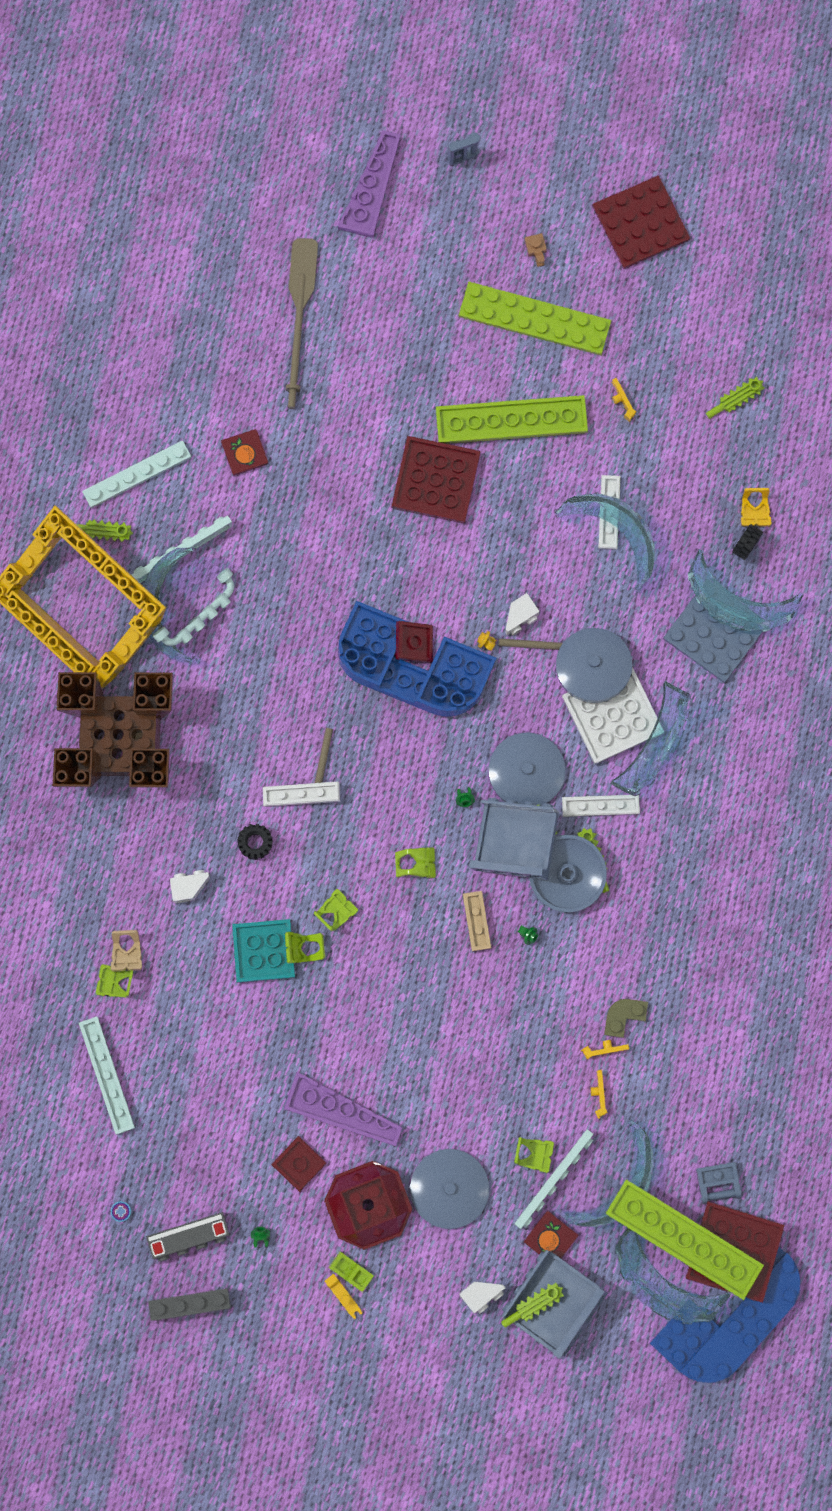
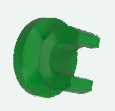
[456,787,475,807]
[517,925,538,945]
[250,1227,270,1248]

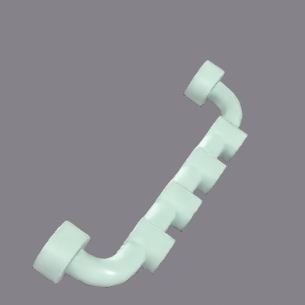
[153,568,234,646]

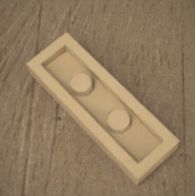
[463,891,491,952]

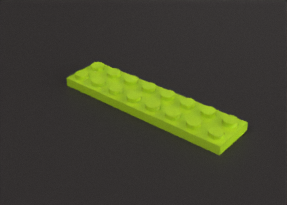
[458,281,611,356]
[435,395,588,444]
[605,1179,764,1300]

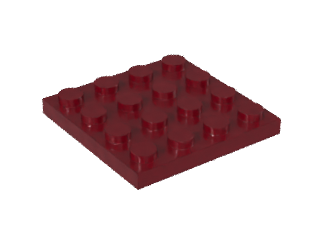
[592,175,690,269]
[391,436,481,524]
[685,1202,785,1303]

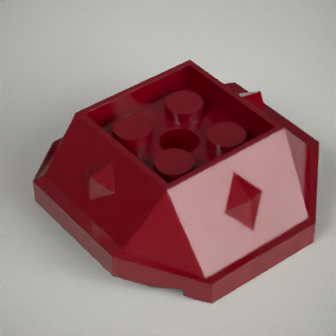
[324,1161,412,1250]

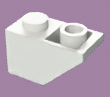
[505,593,540,636]
[170,870,210,904]
[459,1282,505,1314]

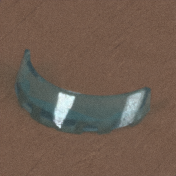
[555,493,655,592]
[141,547,197,663]
[688,549,804,632]
[610,681,691,796]
[554,1119,654,1227]
[615,1228,731,1324]

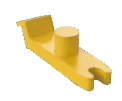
[612,378,636,422]
[581,1040,629,1059]
[590,1070,608,1119]
[324,1274,362,1319]

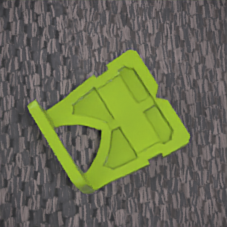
[395,847,436,878]
[314,889,358,931]
[285,932,325,963]
[96,964,133,998]
[514,1137,554,1173]

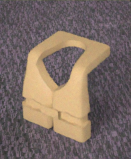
[111,930,142,972]

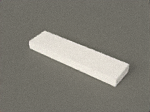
[598,475,620,550]
[263,781,340,807]
[562,795,640,817]

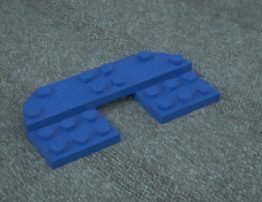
[338,601,497,717]
[650,1247,800,1383]

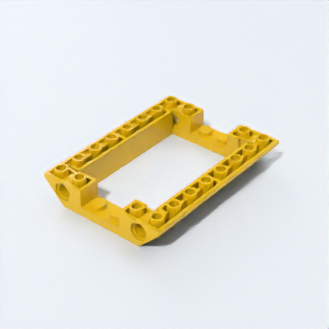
[0,505,166,689]

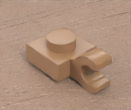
[524,233,547,267]

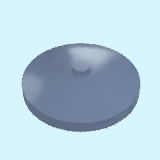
[556,628,632,703]
[489,733,565,806]
[529,835,607,912]
[410,1149,489,1229]

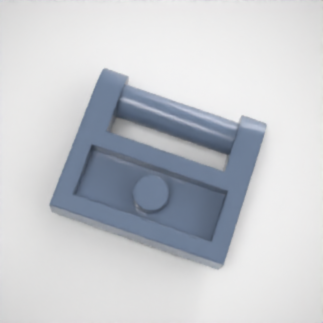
[447,132,480,166]
[696,1162,742,1204]

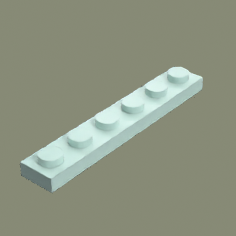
[82,440,192,509]
[132,516,233,583]
[79,1017,135,1135]
[514,1129,593,1229]

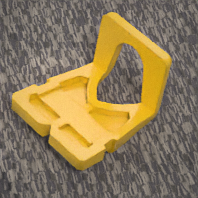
[741,488,772,527]

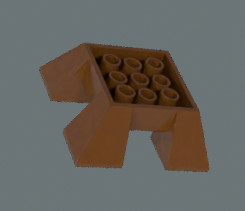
[52,672,173,788]

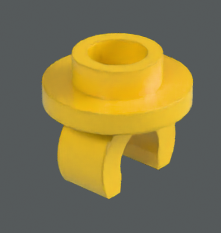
[477,630,497,651]

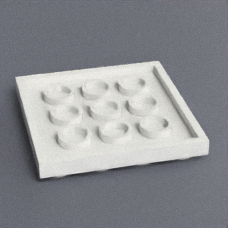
[562,667,664,765]

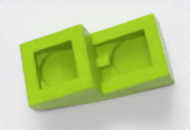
[328,1251,374,1292]

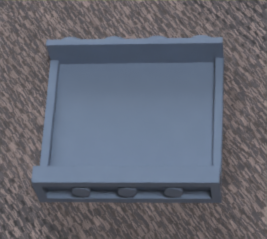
[469,798,559,880]
[502,1250,608,1360]

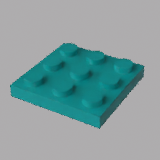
[232,919,295,983]

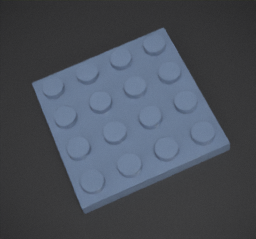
[663,579,769,683]

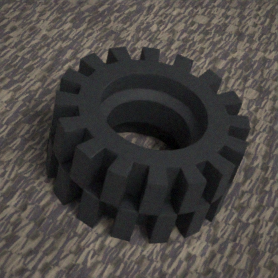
[732,524,763,560]
[237,824,273,860]

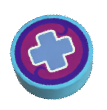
[111,1202,131,1222]

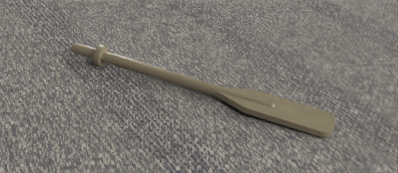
[285,238,318,409]

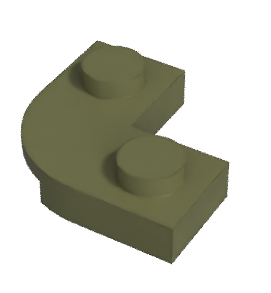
[604,999,648,1038]

